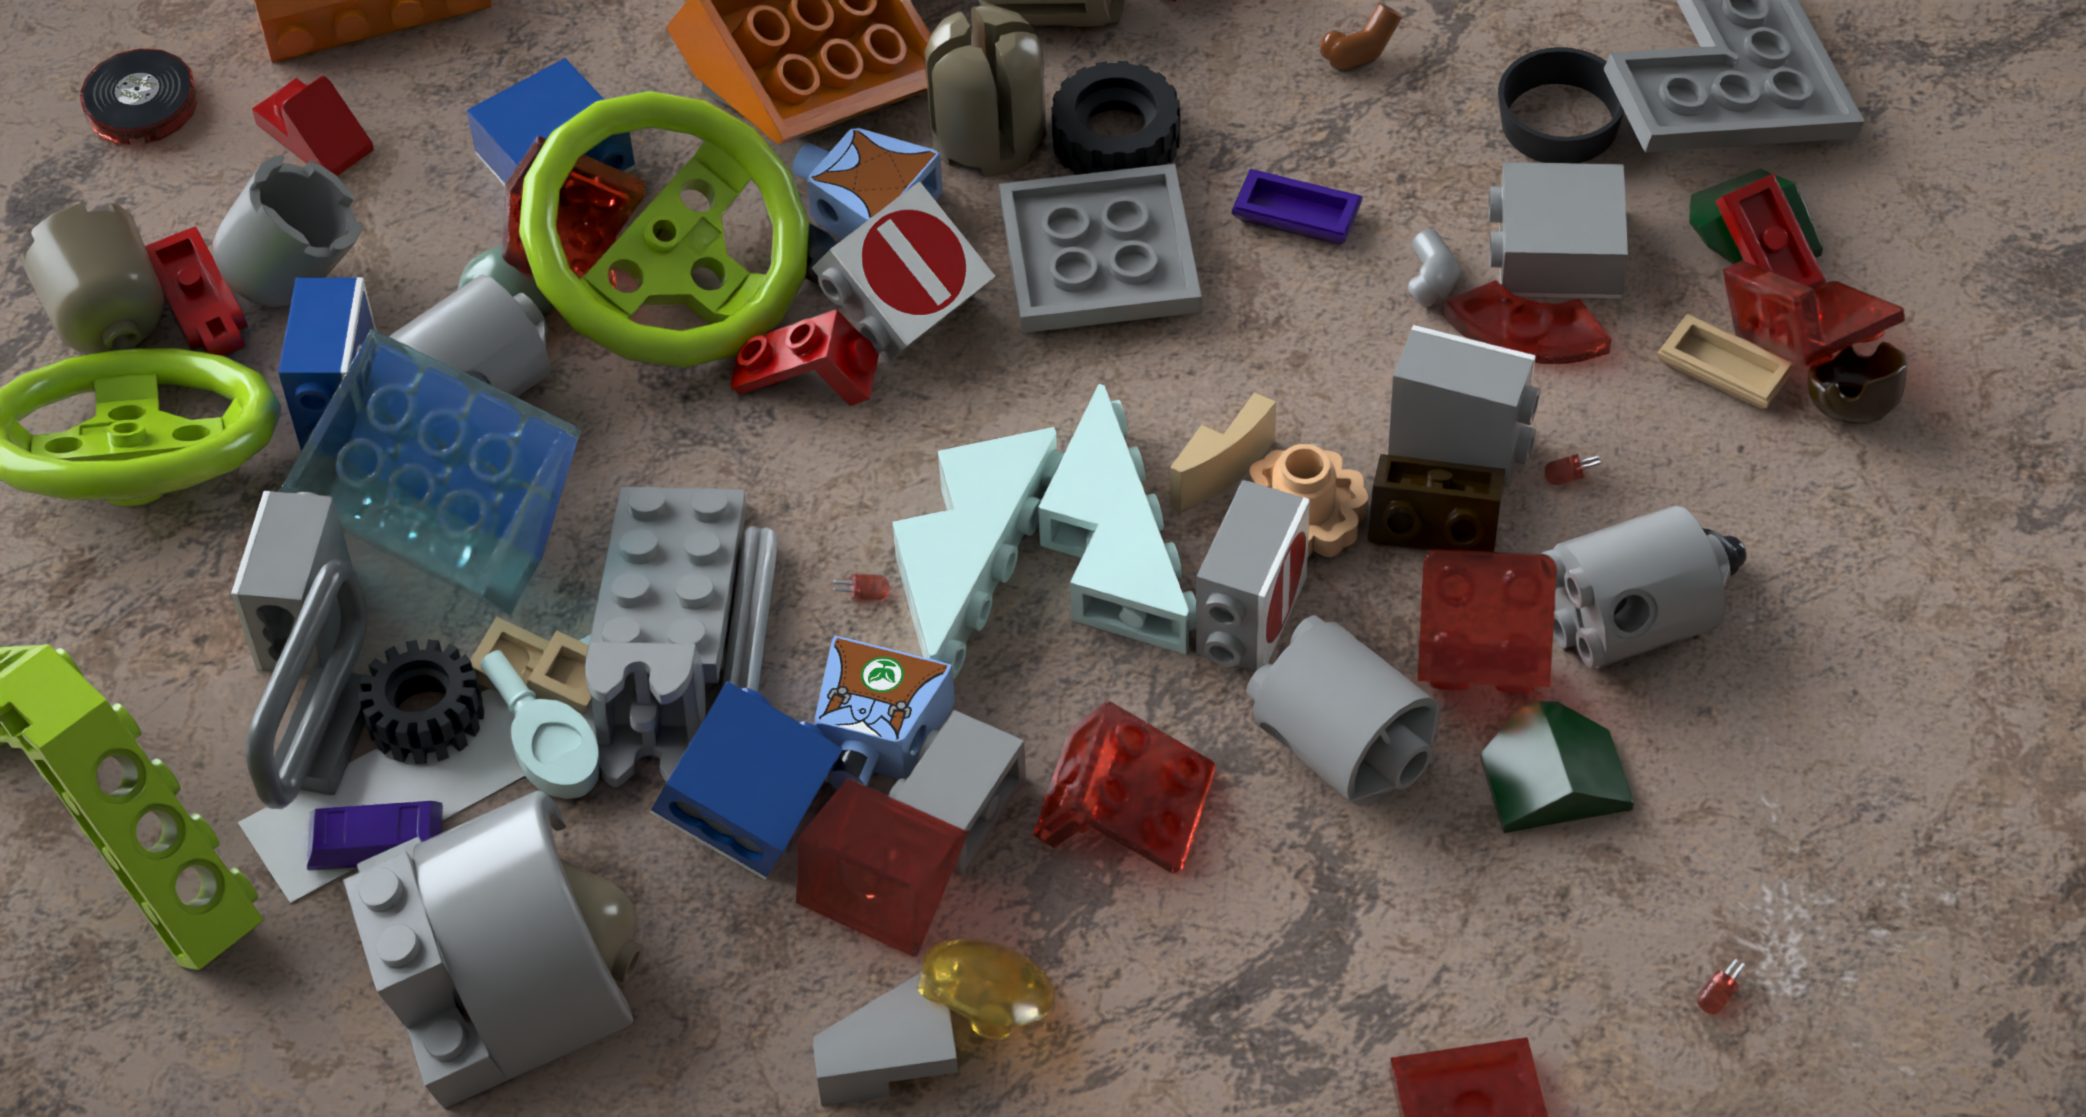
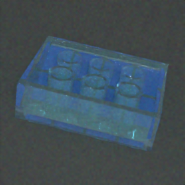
[279,328,581,616]

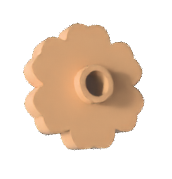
[1249,444,1368,557]

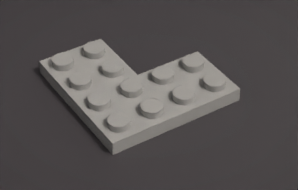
[1604,0,1865,152]

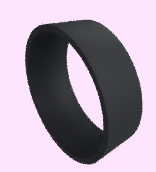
[1498,47,1624,164]

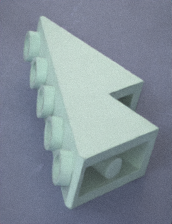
[1038,384,1196,654]
[892,427,1064,679]

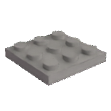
[999,164,1202,333]

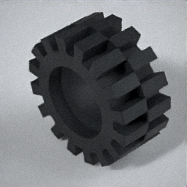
[358,639,484,764]

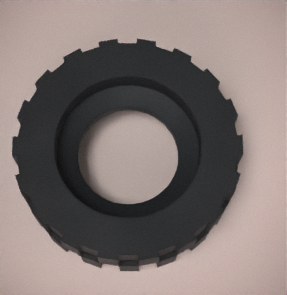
[1051,61,1180,175]

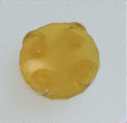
[917,938,1054,1040]

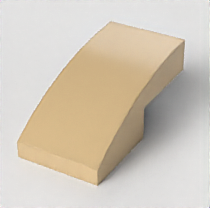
[1170,392,1276,511]
[470,616,592,713]

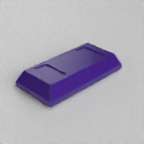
[1231,169,1363,245]
[306,801,443,871]

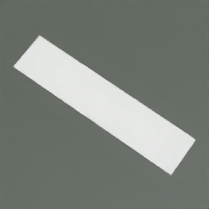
[238,634,727,903]

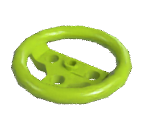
[519,91,809,368]
[0,348,281,506]

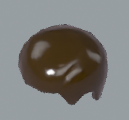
[1807,342,1907,424]

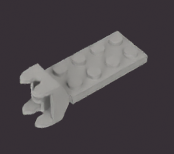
[585,487,747,788]

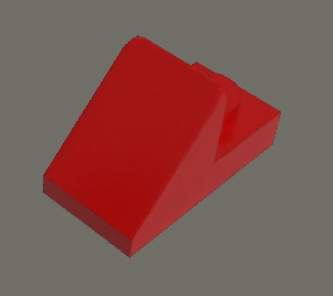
[252,75,374,176]

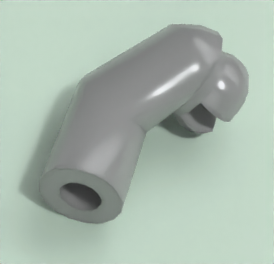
[1408,229,1461,307]

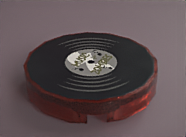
[80,48,197,145]

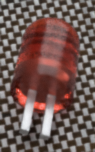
[1544,453,1601,485]
[833,574,889,600]
[1697,959,1745,1014]

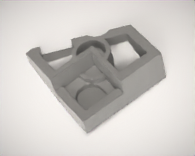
[813,964,958,1106]

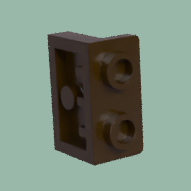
[1368,454,1506,557]

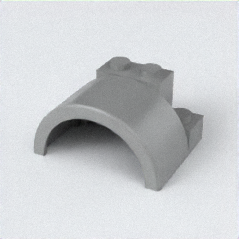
[343,791,633,1109]

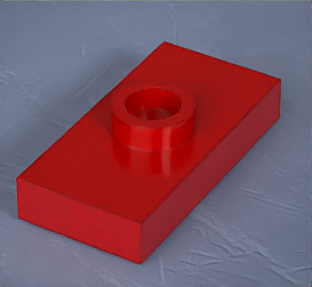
[1715,173,1827,310]

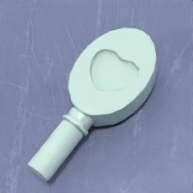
[480,650,600,799]

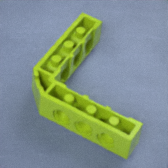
[0,644,264,970]

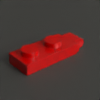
[145,226,248,356]

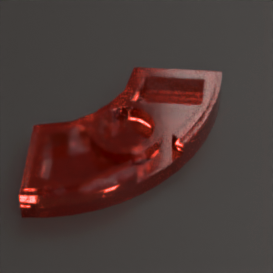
[1442,280,1612,364]

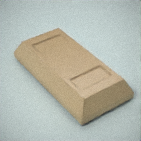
[1657,313,1796,410]

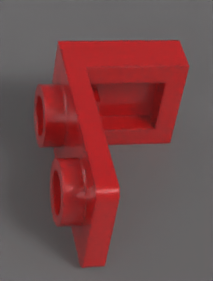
[730,309,879,406]

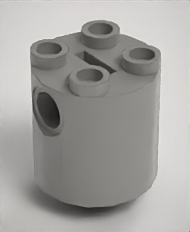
[367,274,551,447]
[1538,505,1731,669]
[1246,615,1441,806]

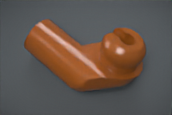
[1320,2,1403,70]

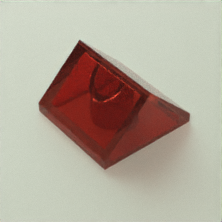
[796,778,969,957]

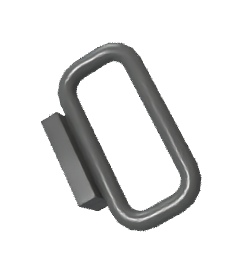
[246,559,370,809]

